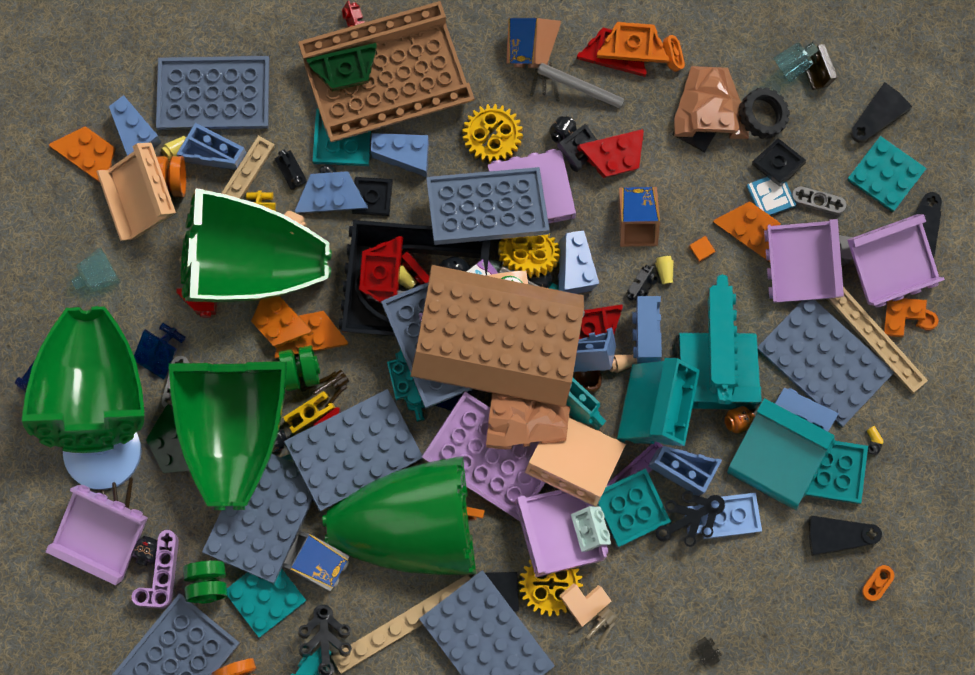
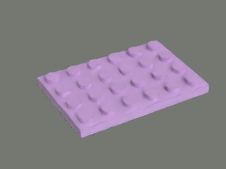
[422,392,545,521]

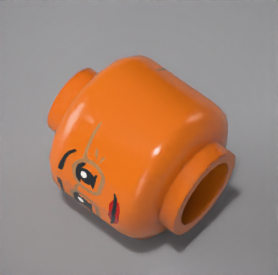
[725,406,755,434]

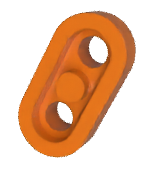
[663,35,685,72]
[862,565,894,602]

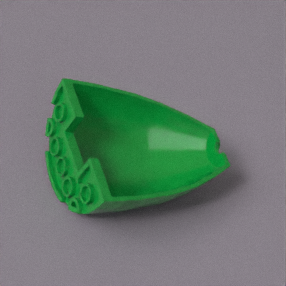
[181,189,332,302]
[22,306,144,453]
[169,361,287,510]
[322,456,476,575]

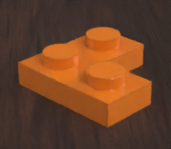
[884,298,927,337]

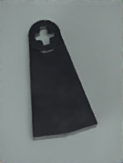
[851,82,912,143]
[914,192,942,258]
[809,515,882,556]

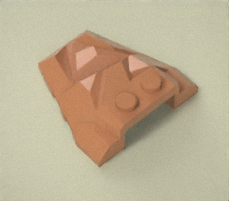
[674,66,749,139]
[486,393,570,450]

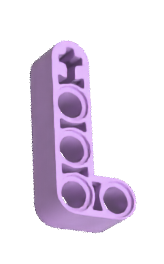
[132,530,179,609]

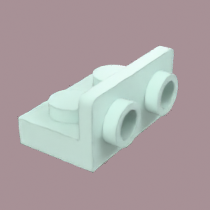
[571,506,611,552]

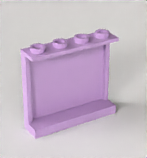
[488,149,576,224]
[847,214,945,308]
[764,219,844,303]
[46,485,148,585]
[515,490,608,577]

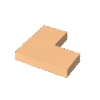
[559,583,611,627]

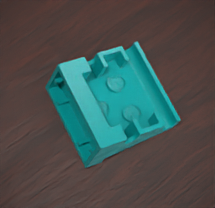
[679,333,762,409]
[617,358,700,446]
[727,398,835,511]

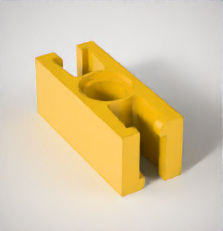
[283,391,335,435]

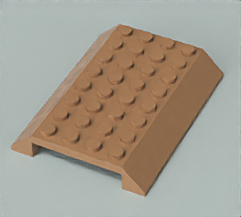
[298,1,475,142]
[410,265,584,407]

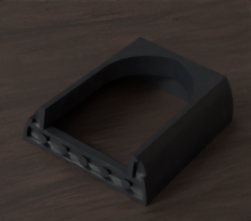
[339,220,491,337]

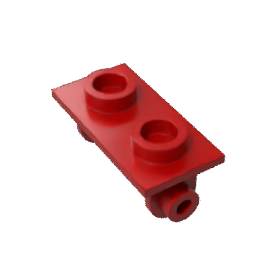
[342,1,365,28]

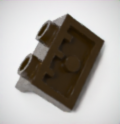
[800,44,837,90]

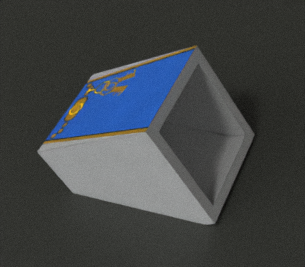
[283,531,350,591]

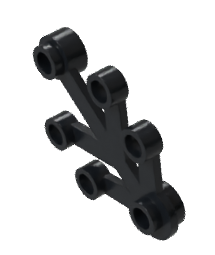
[655,491,725,547]
[298,604,352,675]

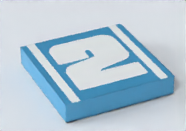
[746,177,796,216]

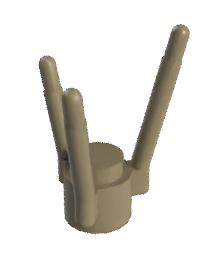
[568,607,617,649]

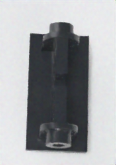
[274,150,307,190]
[626,265,659,302]

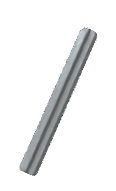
[537,63,624,108]

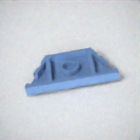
[295,172,368,213]

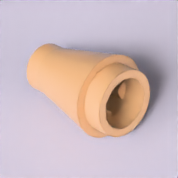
[610,354,637,373]

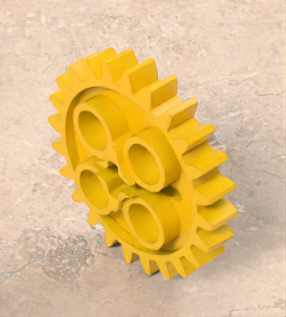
[462,104,523,164]
[498,233,560,278]
[519,560,583,617]

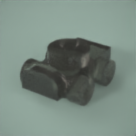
[694,637,722,667]

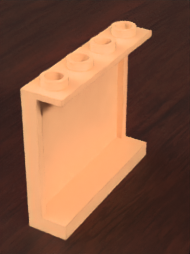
[96,143,176,241]
[525,418,626,507]

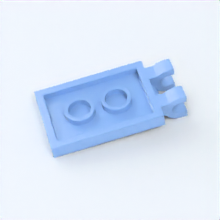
[685,493,762,539]

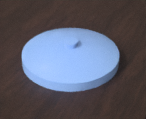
[63,432,141,490]

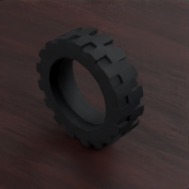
[739,87,790,139]

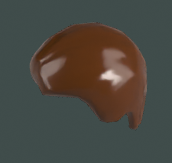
[573,370,602,394]

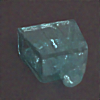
[773,42,819,83]
[71,247,121,292]

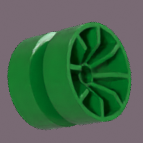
[279,345,320,391]
[183,561,228,604]

